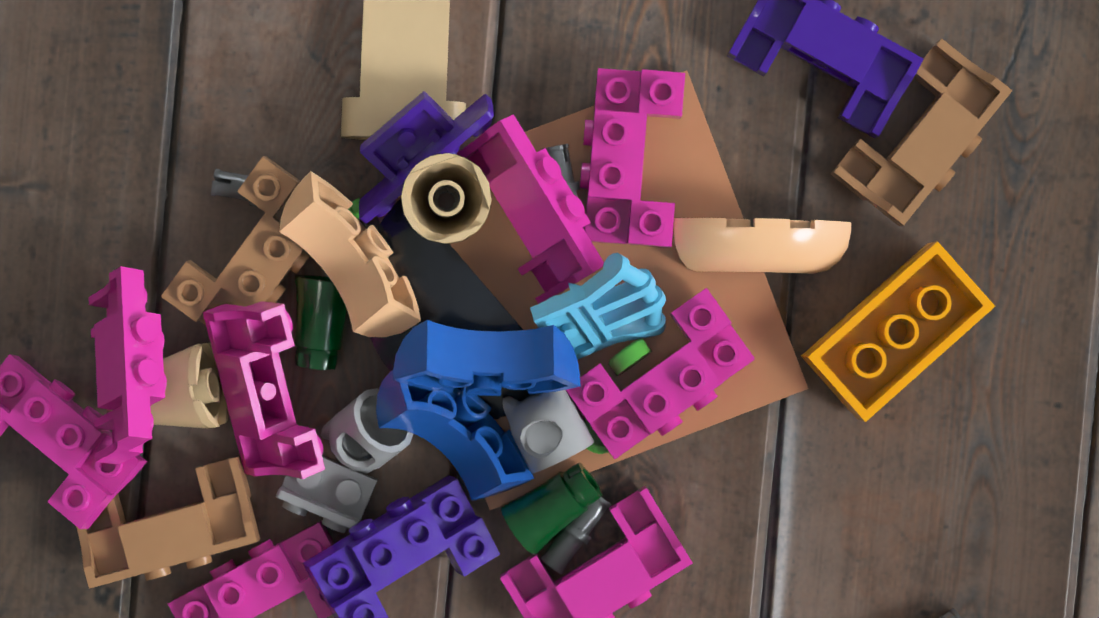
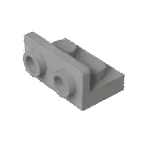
[275,455,378,533]

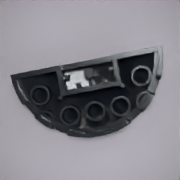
[370,199,532,419]

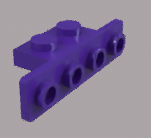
[359,91,494,224]

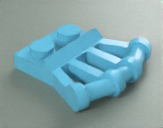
[530,253,666,360]

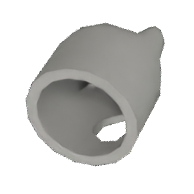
[321,388,413,474]
[503,390,594,474]

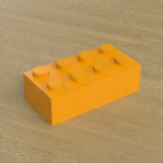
[801,241,995,422]

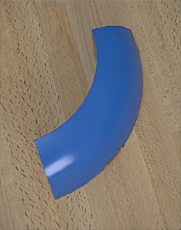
[393,320,581,396]
[376,370,535,500]

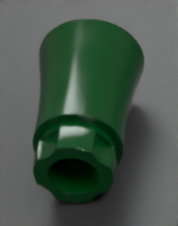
[294,275,347,370]
[501,462,602,555]

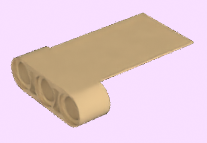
[341,0,466,140]

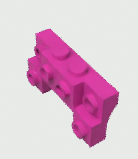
[580,68,685,248]
[456,114,604,304]
[88,266,167,464]
[566,288,755,460]
[203,301,325,479]
[0,354,147,529]
[500,486,693,618]
[168,520,334,618]

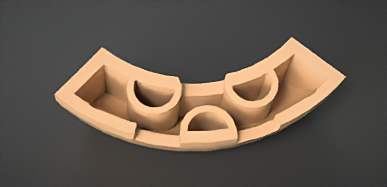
[279,171,421,337]
[673,218,851,274]

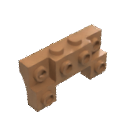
[830,39,1012,227]
[161,156,310,325]
[76,455,261,589]

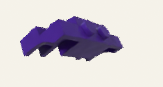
[727,0,924,139]
[303,475,500,618]

